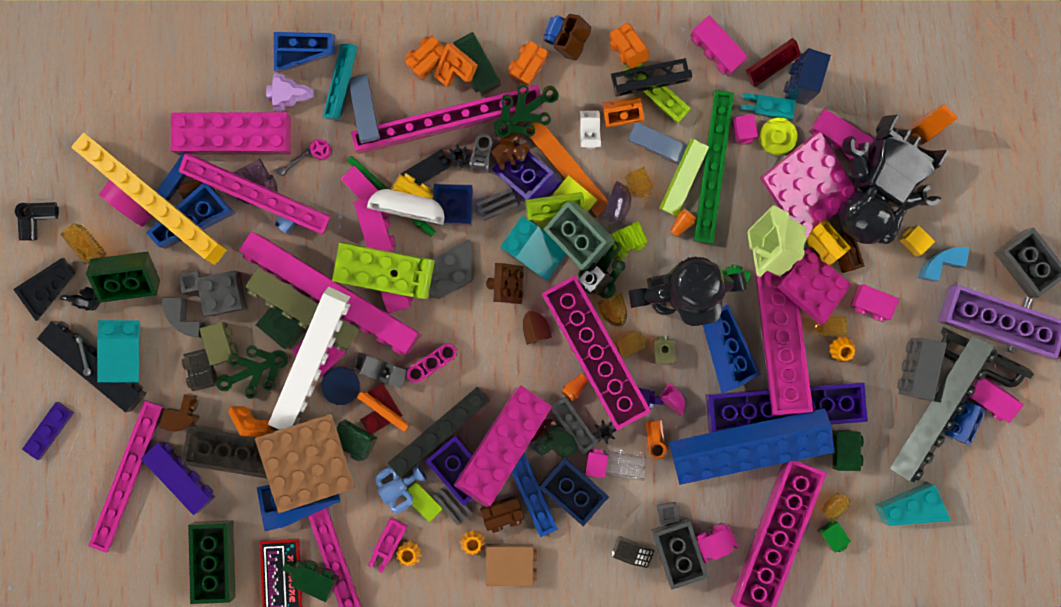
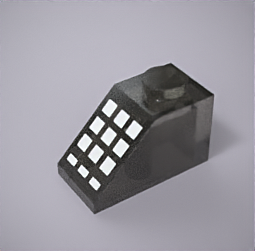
[612,536,655,568]

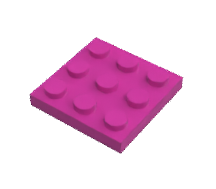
[777,247,851,325]

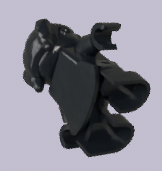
[838,114,949,244]

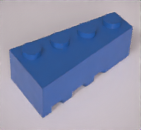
[146,183,236,249]
[703,304,761,393]

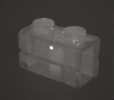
[605,448,647,481]

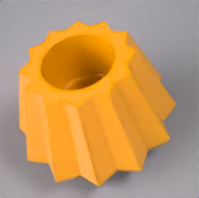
[829,336,855,361]
[459,529,487,557]
[395,540,422,567]

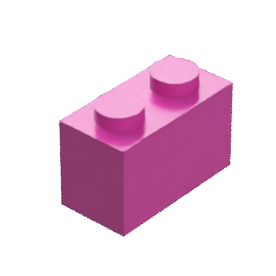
[850,284,899,322]

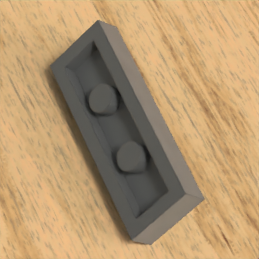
[551,396,599,455]

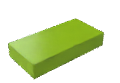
[402,481,443,523]

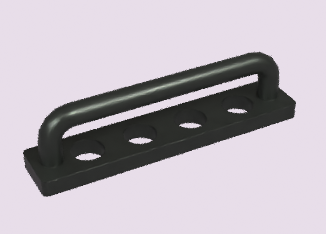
[941,327,1034,387]

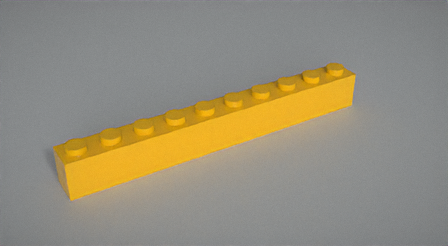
[71,132,227,265]

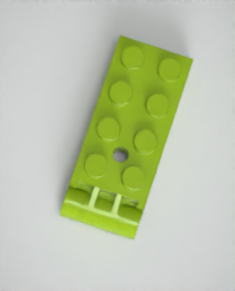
[332,242,435,299]

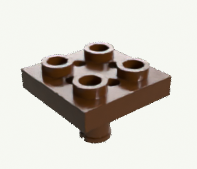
[486,263,524,304]

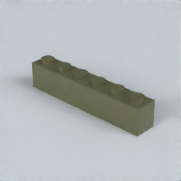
[245,267,359,351]

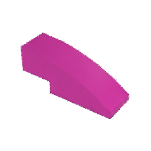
[340,166,391,217]

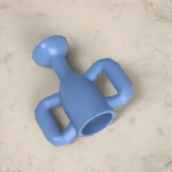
[375,464,427,514]

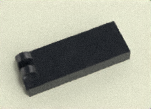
[398,149,452,185]

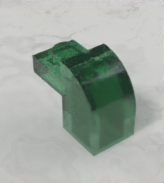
[530,424,579,458]

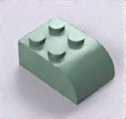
[544,201,616,270]

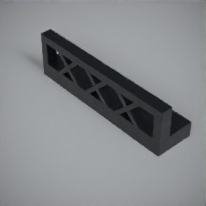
[611,58,693,97]

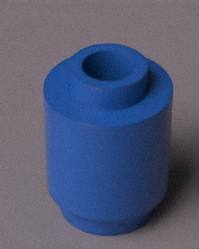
[544,15,565,45]

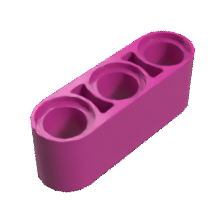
[407,344,457,383]

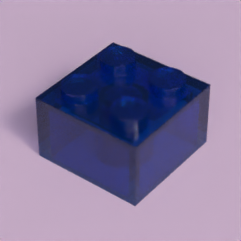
[433,184,474,226]

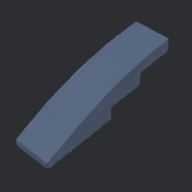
[349,74,380,144]
[628,122,687,165]

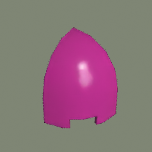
[659,382,686,416]

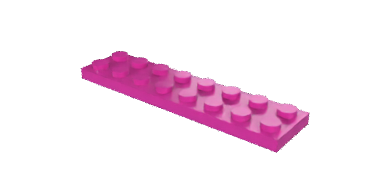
[754,264,813,416]

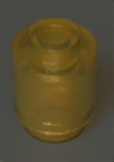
[821,493,851,521]

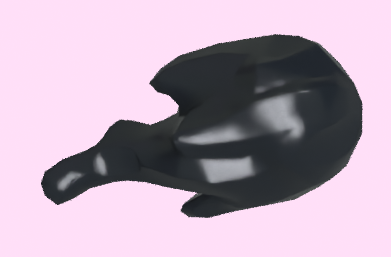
[60,286,100,311]

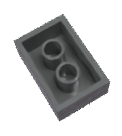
[994,227,1061,298]
[897,338,947,401]
[651,518,709,590]

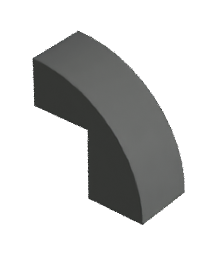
[162,297,205,338]
[352,352,408,389]

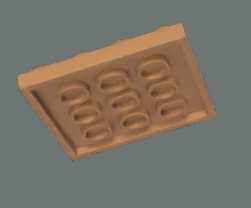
[255,413,355,514]

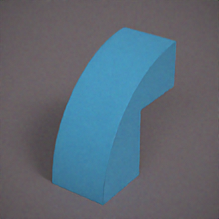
[918,247,970,282]

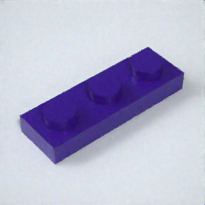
[22,402,74,460]

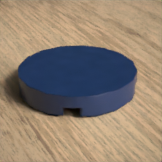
[321,367,360,405]

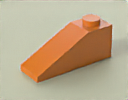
[910,104,958,145]

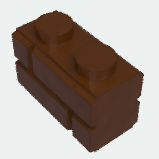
[480,495,524,533]

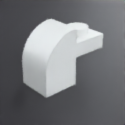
[580,111,601,149]

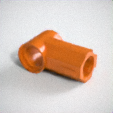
[645,420,667,459]

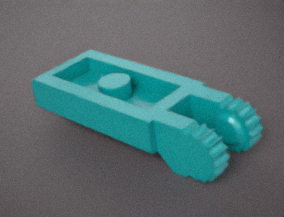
[740,93,796,120]

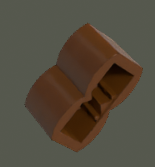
[554,14,591,61]

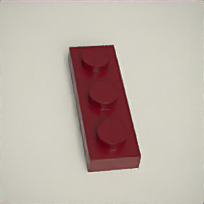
[746,38,801,87]

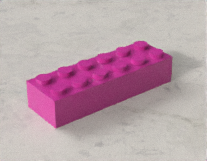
[171,112,291,155]
[454,385,552,507]

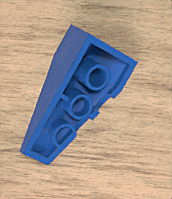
[256,485,340,531]

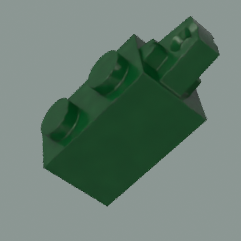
[282,560,340,602]

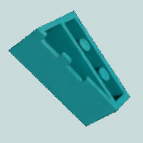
[875,482,951,526]

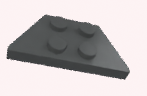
[429,239,472,299]

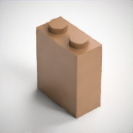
[486,544,537,586]

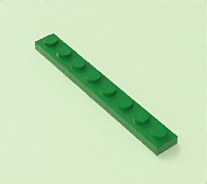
[693,90,734,244]

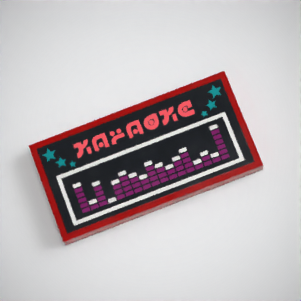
[260,539,303,607]

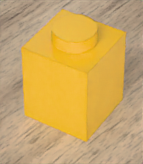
[899,225,935,257]

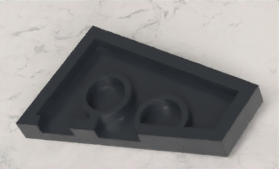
[13,258,76,321]

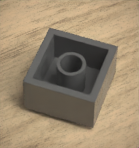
[196,270,247,317]

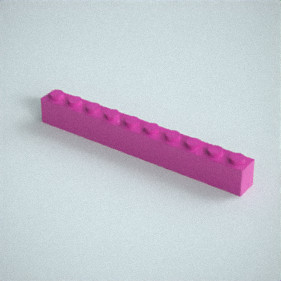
[351,85,543,154]

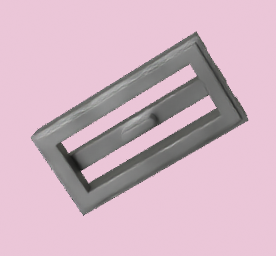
[476,188,519,221]
[433,485,473,526]

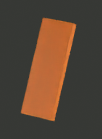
[357,391,410,432]

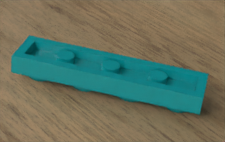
[323,44,357,120]

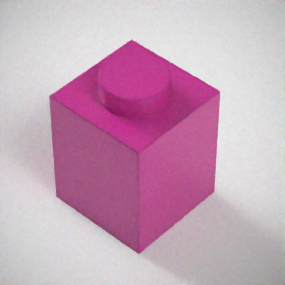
[732,114,758,145]
[585,448,608,478]

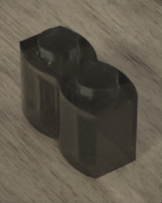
[182,349,217,391]

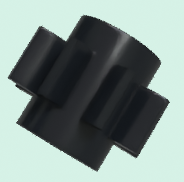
[447,144,471,169]
[593,420,616,444]

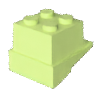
[747,205,807,277]

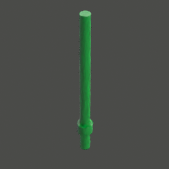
[347,156,436,237]

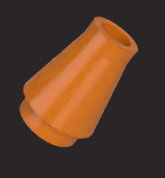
[669,209,696,237]
[561,373,589,401]

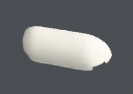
[367,189,444,225]

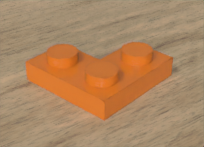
[434,43,478,87]
[228,406,277,437]

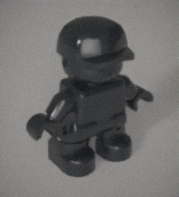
[628,256,748,326]

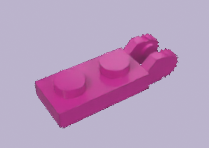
[367,517,408,573]

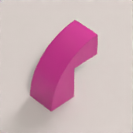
[99,180,152,227]

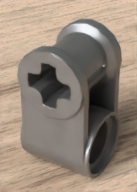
[469,134,493,172]

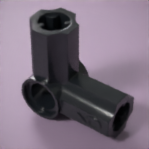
[14,202,59,241]

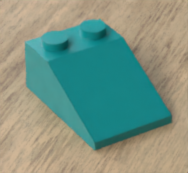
[500,216,566,281]
[97,320,141,383]

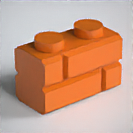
[609,22,650,69]
[405,35,445,81]
[508,41,549,87]
[602,96,644,128]

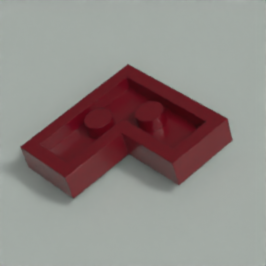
[360,383,403,436]

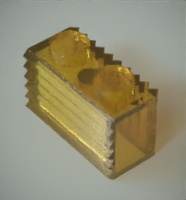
[60,223,106,265]

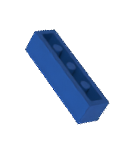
[157,153,187,200]

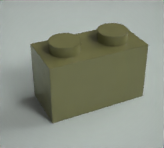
[199,322,238,365]

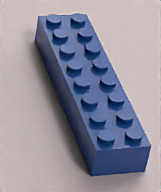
[670,409,834,485]

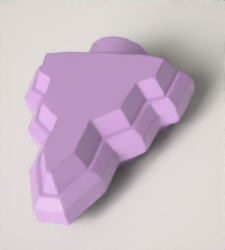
[266,74,314,112]

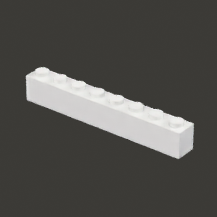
[268,287,350,430]

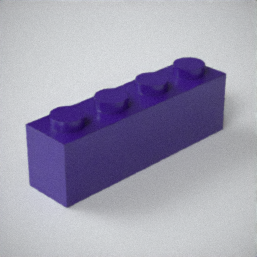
[141,441,215,515]

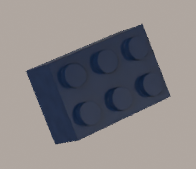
[783,48,831,105]
[539,456,609,526]

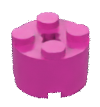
[695,522,739,563]

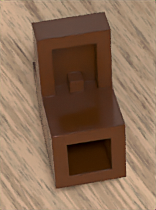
[160,393,200,432]

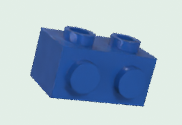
[945,402,986,446]

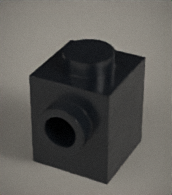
[579,262,614,295]

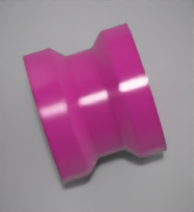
[310,139,332,160]

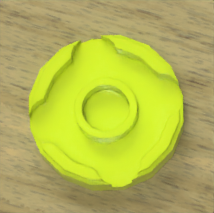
[759,117,798,156]

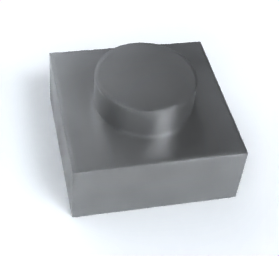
[178,271,200,294]
[656,502,680,525]

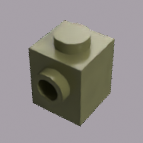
[652,336,675,364]

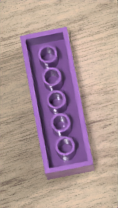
[938,285,1061,359]

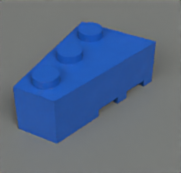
[274,32,335,73]

